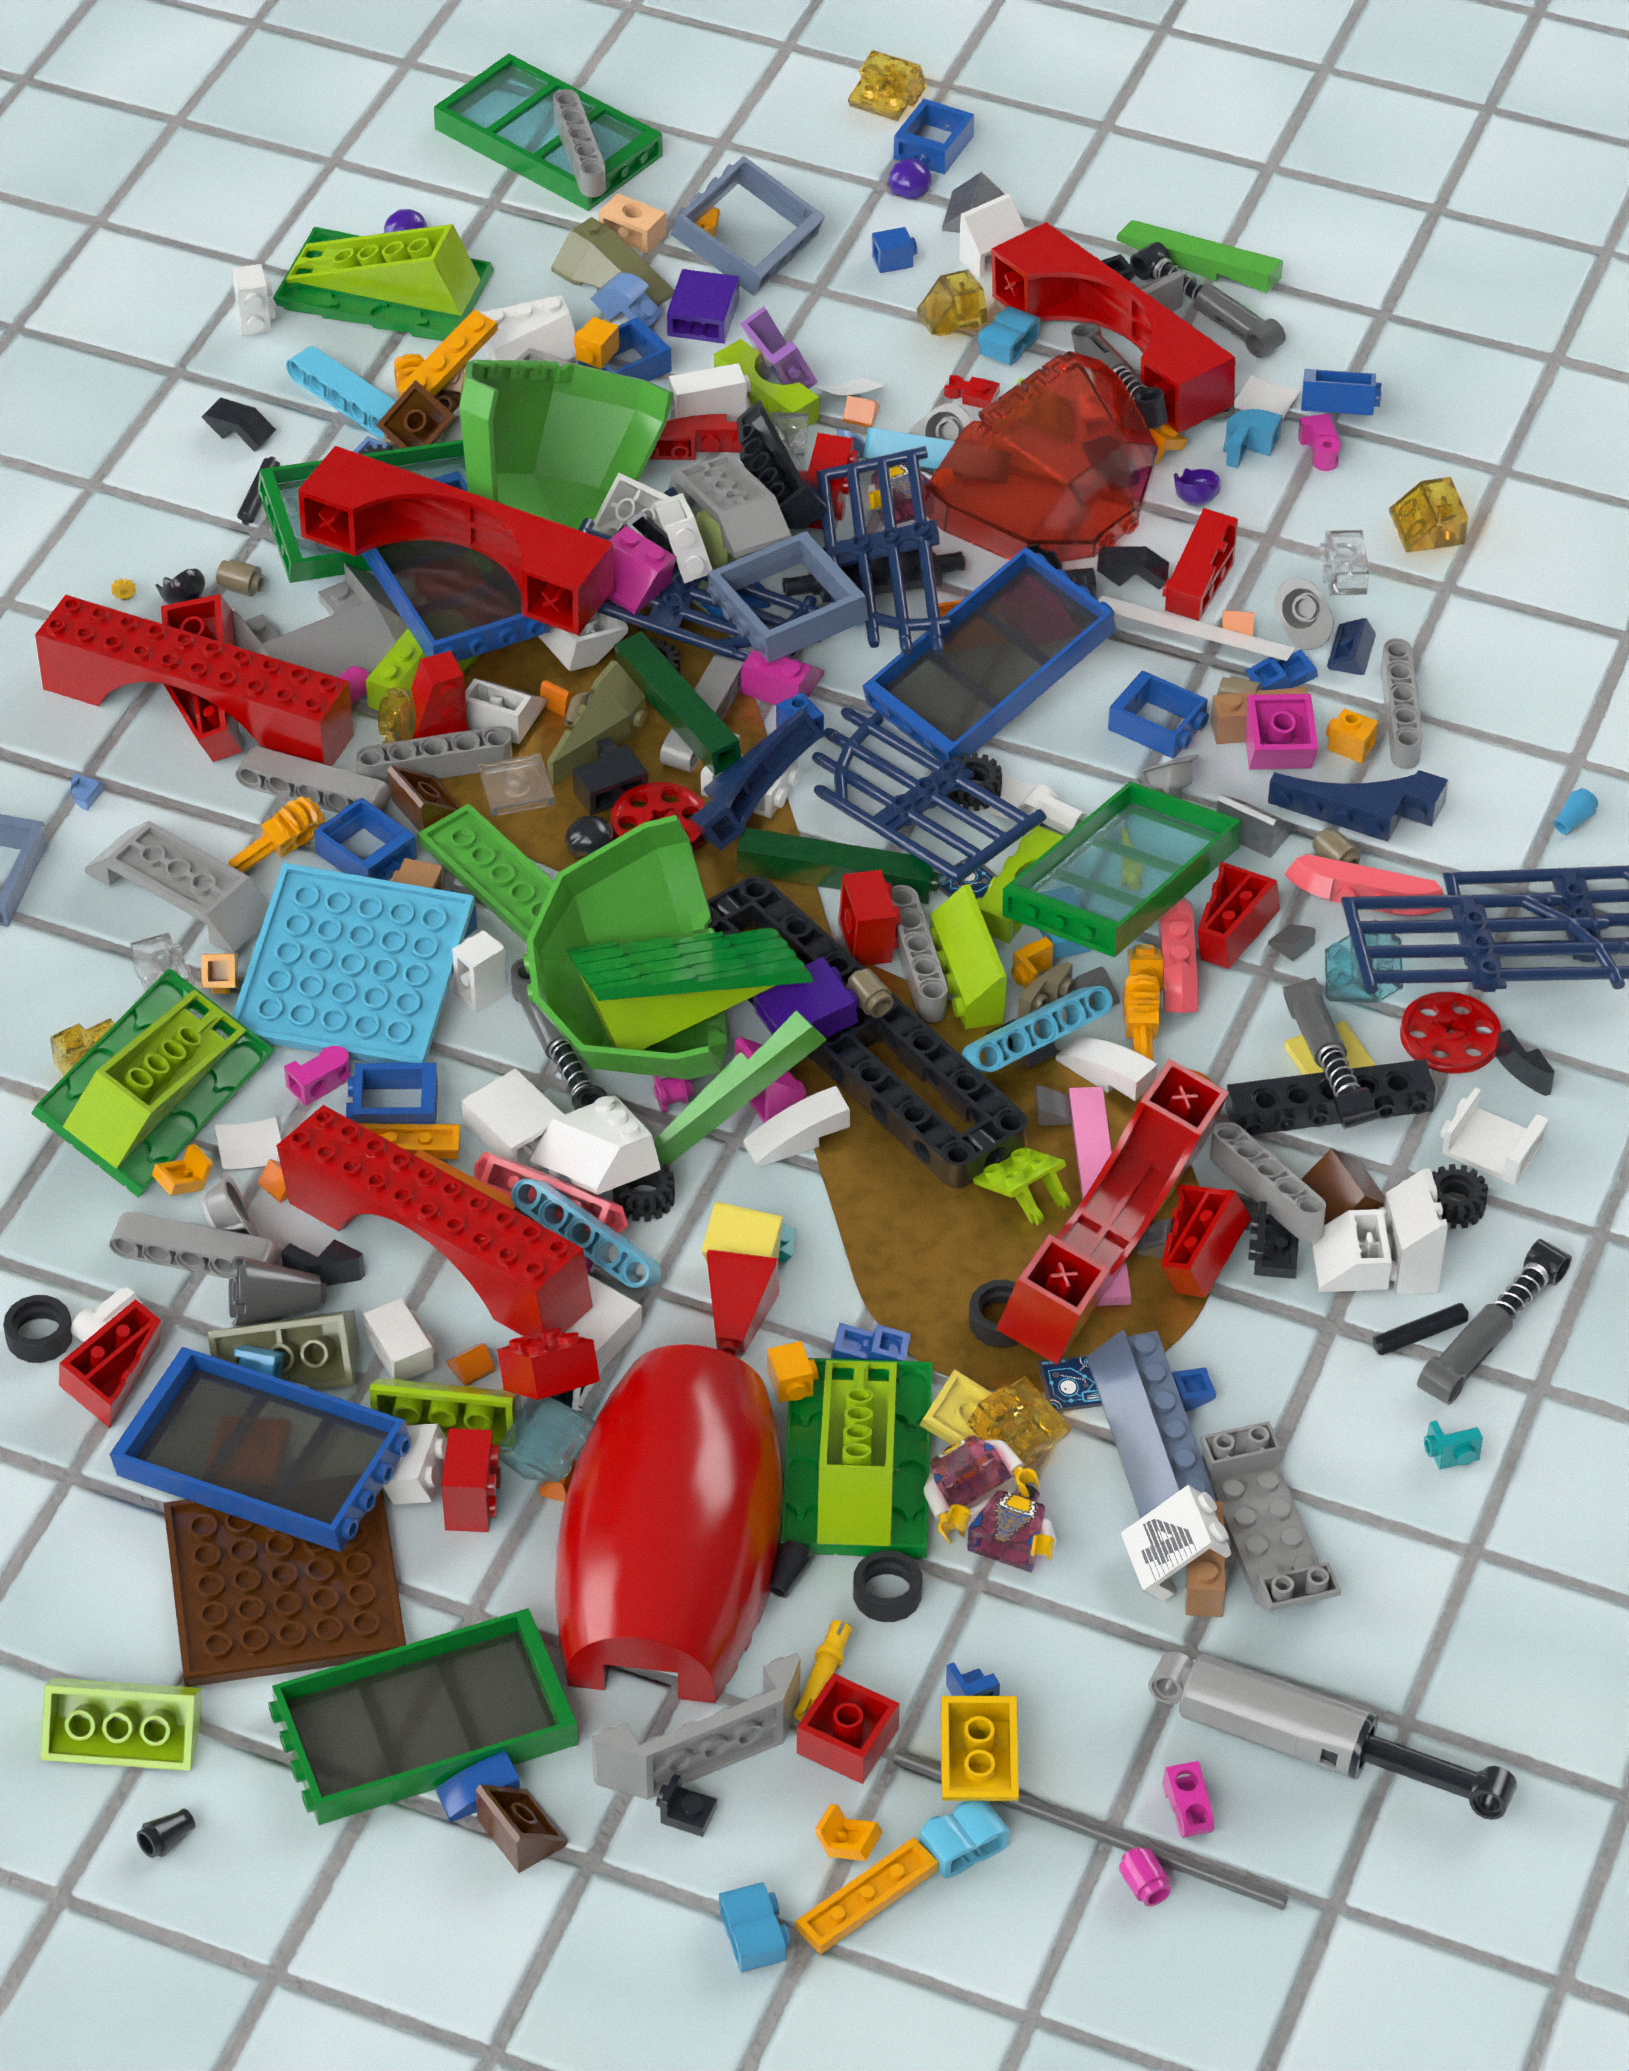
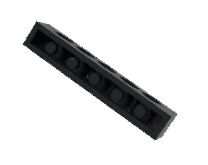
[1225,1059,1436,1136]

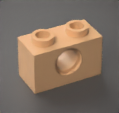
[599,193,666,254]

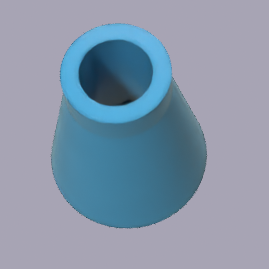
[1553,788,1598,835]

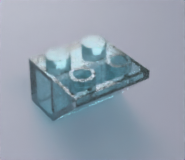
[1325,919,1403,1003]
[499,1397,596,1482]

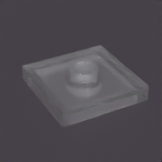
[478,753,555,816]

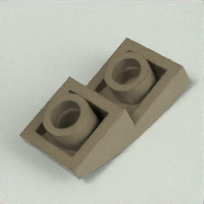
[1018,962,1075,1019]

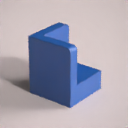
[946,1662,1000,1696]

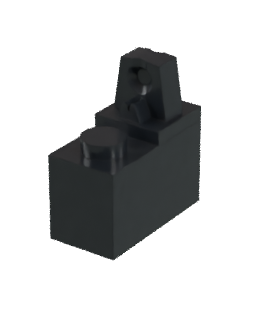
[573,737,648,816]

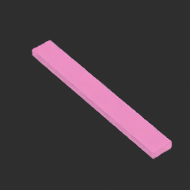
[1068,1087,1131,1306]

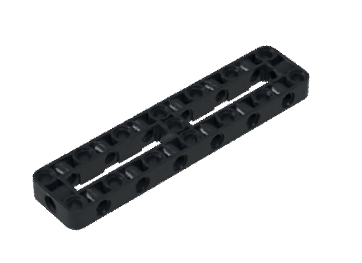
[707,876,1028,1188]

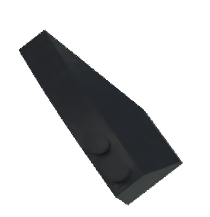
[737,400,828,529]

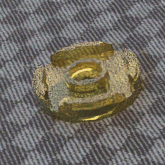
[378,687,416,744]

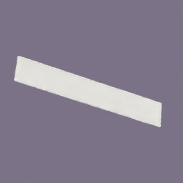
[1098,595,1295,661]

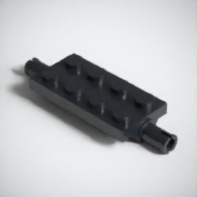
[782,548,965,603]

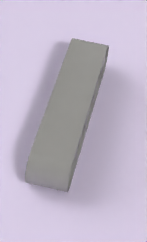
[553,89,606,197]
[1381,638,1423,769]
[660,654,744,772]
[356,726,512,786]
[235,746,392,813]
[892,885,948,1022]
[1210,1122,1326,1241]
[109,1212,282,1279]

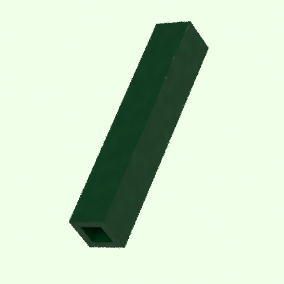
[614,631,742,776]
[737,827,940,904]

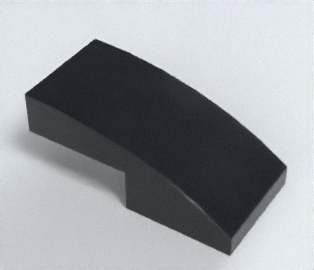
[1495,1030,1555,1096]

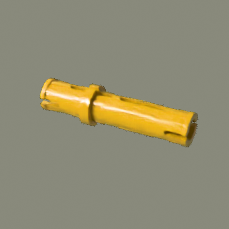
[793,1620,853,1722]

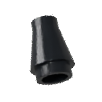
[769,1541,812,1598]
[136,1808,195,1858]

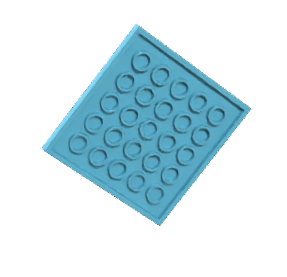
[232,862,475,1063]

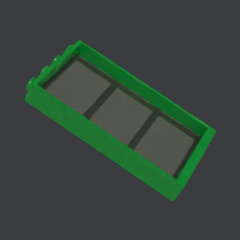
[268,1608,578,1825]

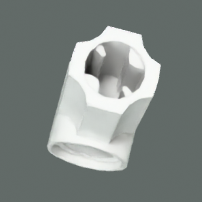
[1018,784,1087,835]
[71,1287,142,1342]

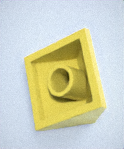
[701,1201,783,1261]

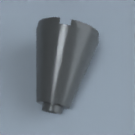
[228,1256,327,1326]

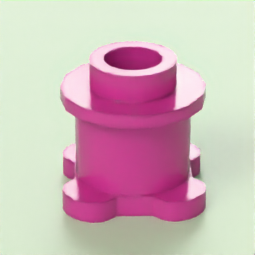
[653,1076,693,1113]

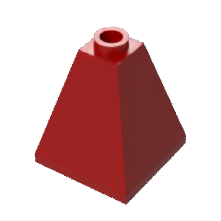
[706,1249,780,1356]

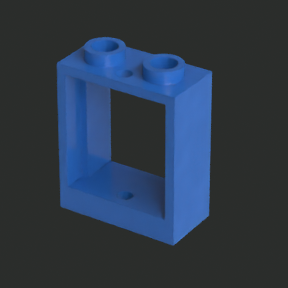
[893,98,974,175]
[578,317,672,382]
[1301,369,1382,416]
[1108,670,1209,759]
[314,797,417,880]
[346,1063,438,1124]

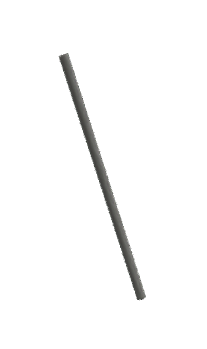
[894,1749,1288,1910]

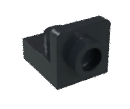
[656,1774,717,1837]

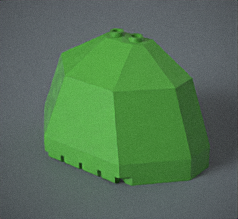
[460,360,673,530]
[523,815,730,1080]

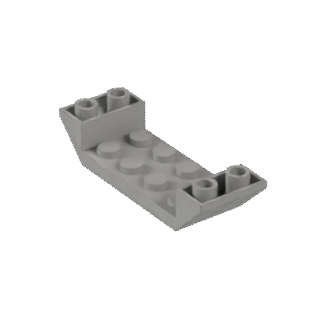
[668,454,791,558]
[85,821,269,953]
[1200,1421,1341,1611]
[592,1653,800,1800]

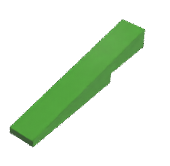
[1117,220,1283,294]
[654,1010,827,1165]

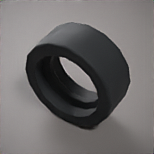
[969,1279,1020,1348]
[3,1295,73,1363]
[853,1550,922,1622]

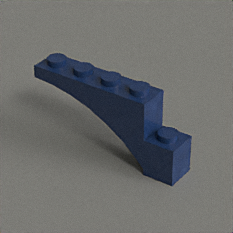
[690,708,823,851]
[1268,770,1448,842]

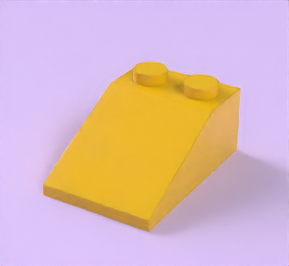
[940,1696,1019,1801]

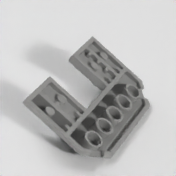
[231,563,408,677]

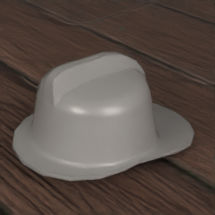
[909,403,973,443]
[1274,578,1334,650]
[1140,754,1199,797]
[202,1172,260,1237]

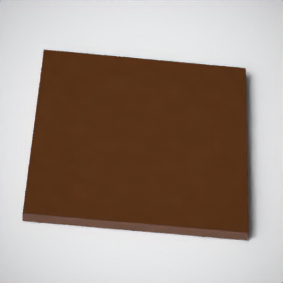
[163,1475,406,1687]

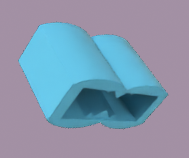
[919,1801,1010,1879]

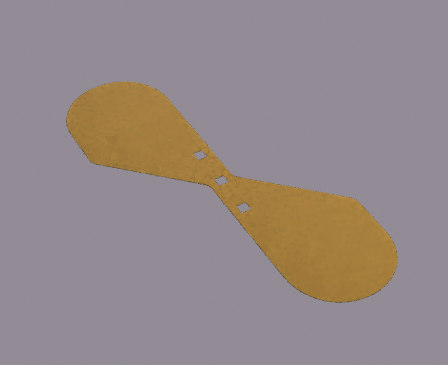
[438,592,1212,1394]

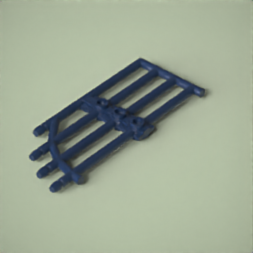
[816,446,952,655]
[578,518,822,662]
[812,707,1046,884]
[1443,865,1629,966]
[1341,893,1629,994]

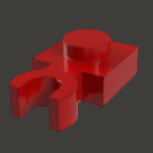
[944,375,1000,410]

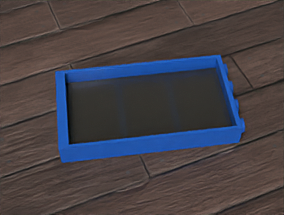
[362,471,550,662]
[862,547,1116,762]
[109,1347,411,1552]

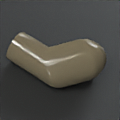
[564,691,593,728]

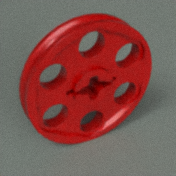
[611,782,705,851]
[1400,992,1502,1074]

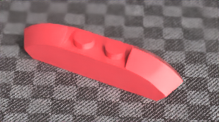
[1284,854,1448,917]
[1158,897,1198,1013]
[474,1151,629,1234]

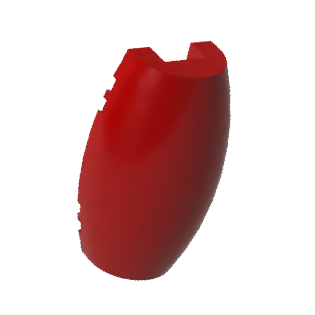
[555,1344,783,1703]

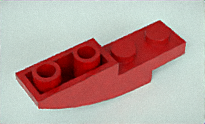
[649,414,742,460]

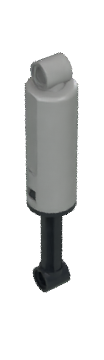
[1148,1651,1517,1820]

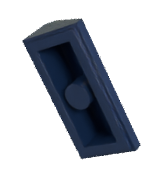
[1327,618,1376,675]

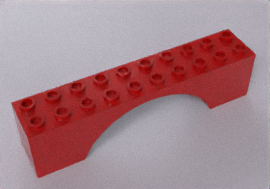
[991,222,1236,433]
[298,446,614,635]
[35,594,354,767]
[996,1058,1229,1365]
[276,1105,593,1339]

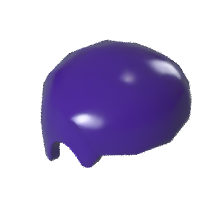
[887,158,932,198]
[384,209,428,233]
[1173,468,1221,506]

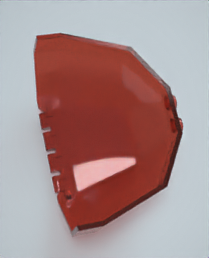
[924,351,1159,562]

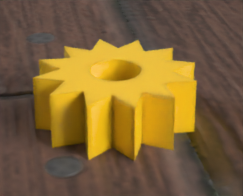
[111,577,136,601]

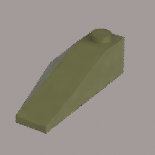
[551,217,675,307]
[547,660,648,786]
[207,1310,360,1389]

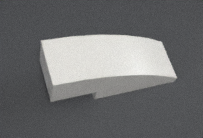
[1056,1037,1158,1101]
[743,1086,850,1168]

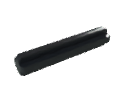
[237,456,280,525]
[1372,1303,1469,1355]

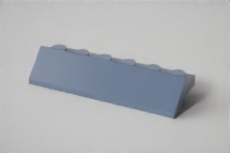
[1087,1329,1216,1519]

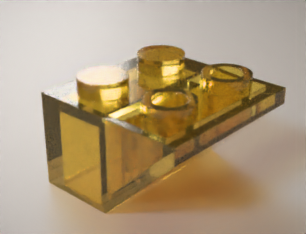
[916,269,988,336]
[1389,477,1468,553]

